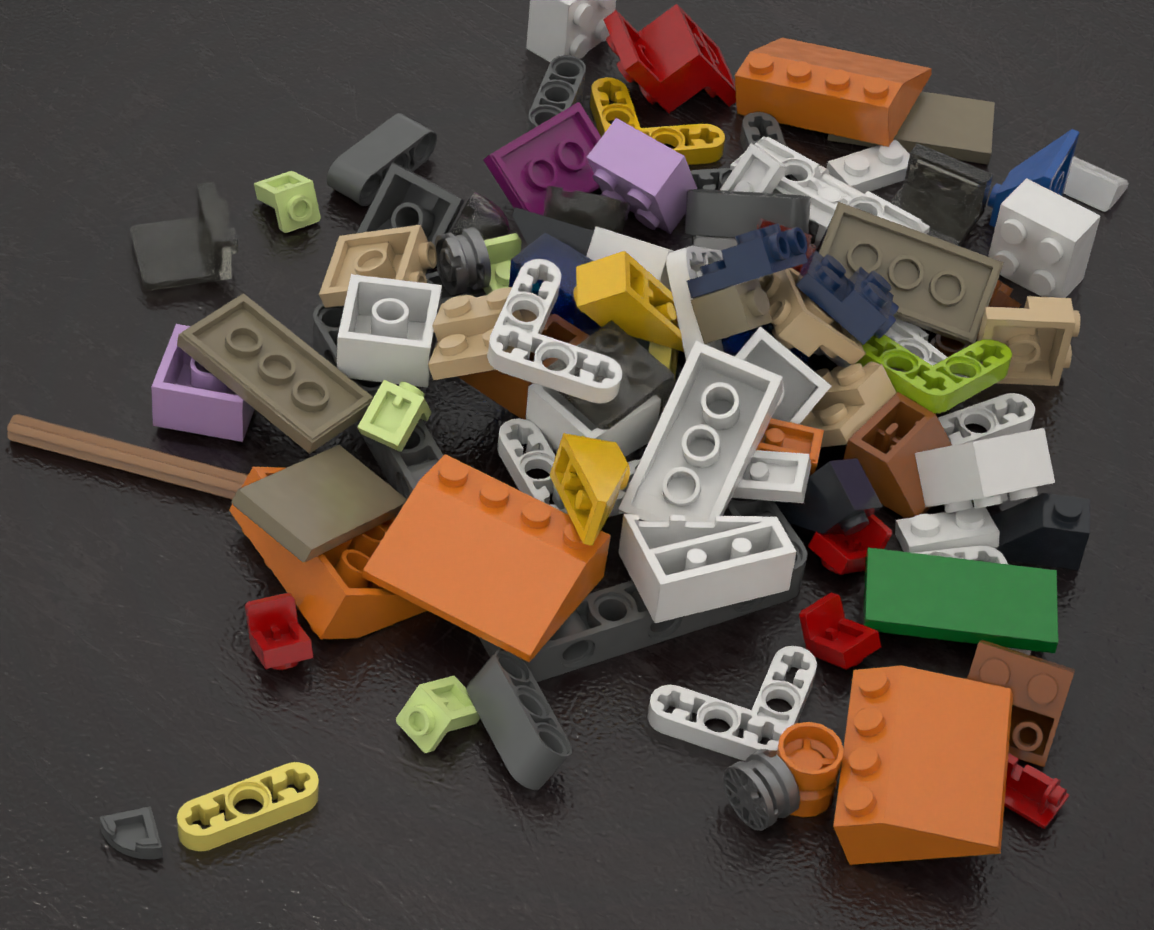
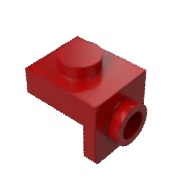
[808,514,892,575]
[799,592,881,670]
[245,593,313,670]

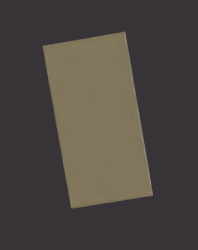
[828,91,995,164]
[819,202,1004,345]
[177,293,374,454]
[231,445,407,563]

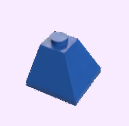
[987,129,1080,227]

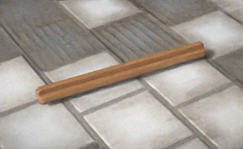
[7,414,248,500]

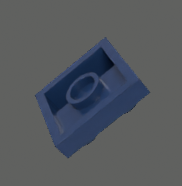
[686,223,808,298]
[795,250,899,345]

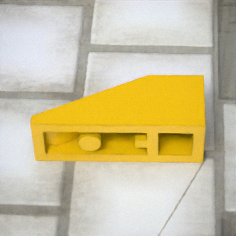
[573,251,684,352]
[550,433,630,545]

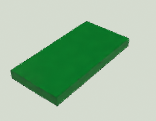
[863,547,1058,653]

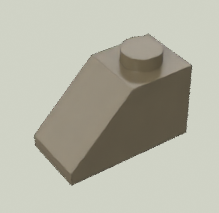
[690,278,772,344]

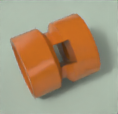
[776,722,844,818]

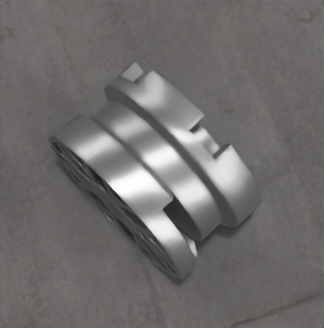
[434,227,491,295]
[723,749,800,831]

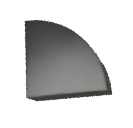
[99,806,163,859]

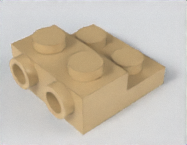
[319,225,437,308]
[759,268,866,365]
[428,287,537,380]
[977,296,1080,386]
[800,362,896,447]

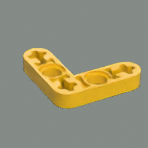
[590,77,725,165]

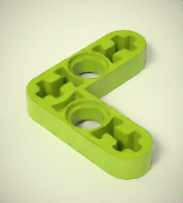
[855,335,1012,413]

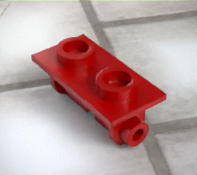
[1004,753,1070,829]

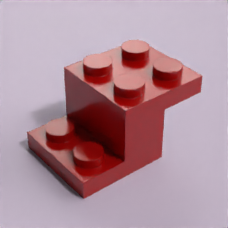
[603,4,736,113]

